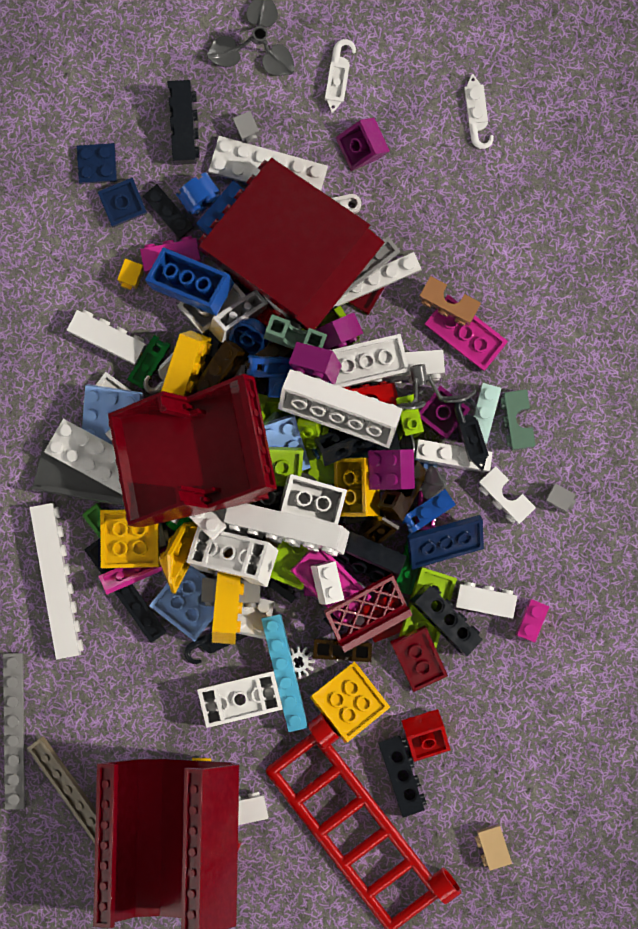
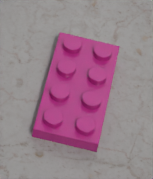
[424,295,508,372]
[290,549,372,622]

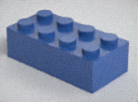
[145,247,234,316]

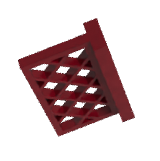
[323,573,412,653]

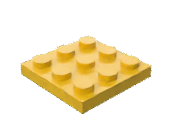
[100,509,160,569]
[310,661,390,743]

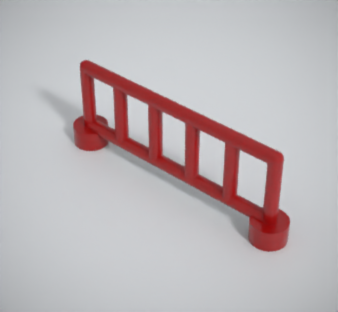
[265,713,462,929]

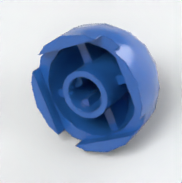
[229,318,269,357]

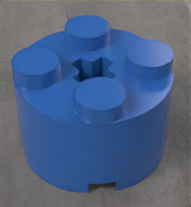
[176,172,220,215]

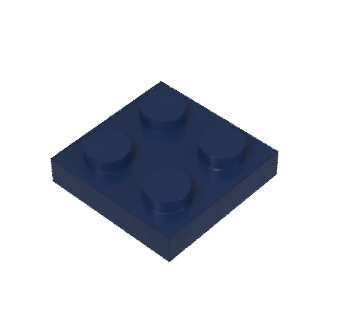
[77,143,117,184]
[98,177,147,228]

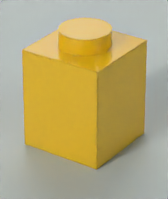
[117,259,144,290]

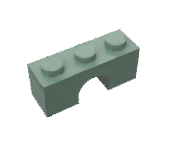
[264,314,327,349]
[500,389,536,451]

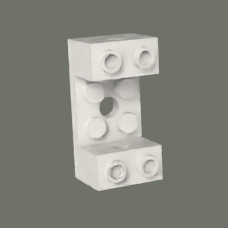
[186,526,278,587]
[197,671,283,728]

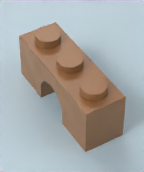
[419,276,481,326]

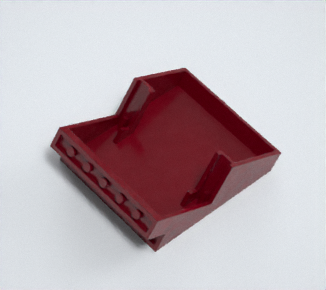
[198,157,385,330]
[108,374,277,528]

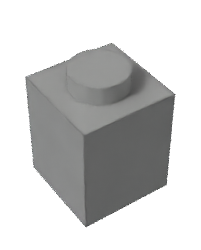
[233,111,260,143]
[545,483,576,512]

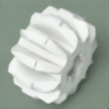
[290,645,315,679]

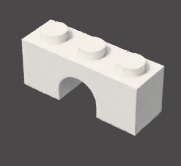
[478,466,536,524]

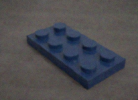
[407,515,484,570]

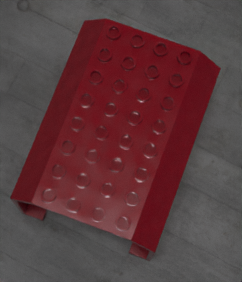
[93,759,239,929]

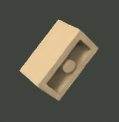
[475,824,512,871]

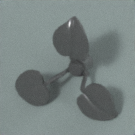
[207,0,294,76]
[396,364,476,410]
[399,435,447,513]

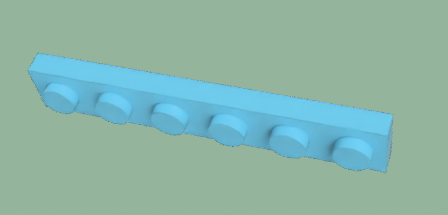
[261,614,308,732]

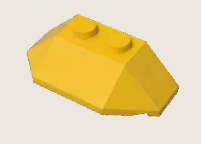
[159,521,197,593]

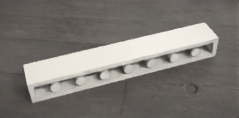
[30,503,84,660]

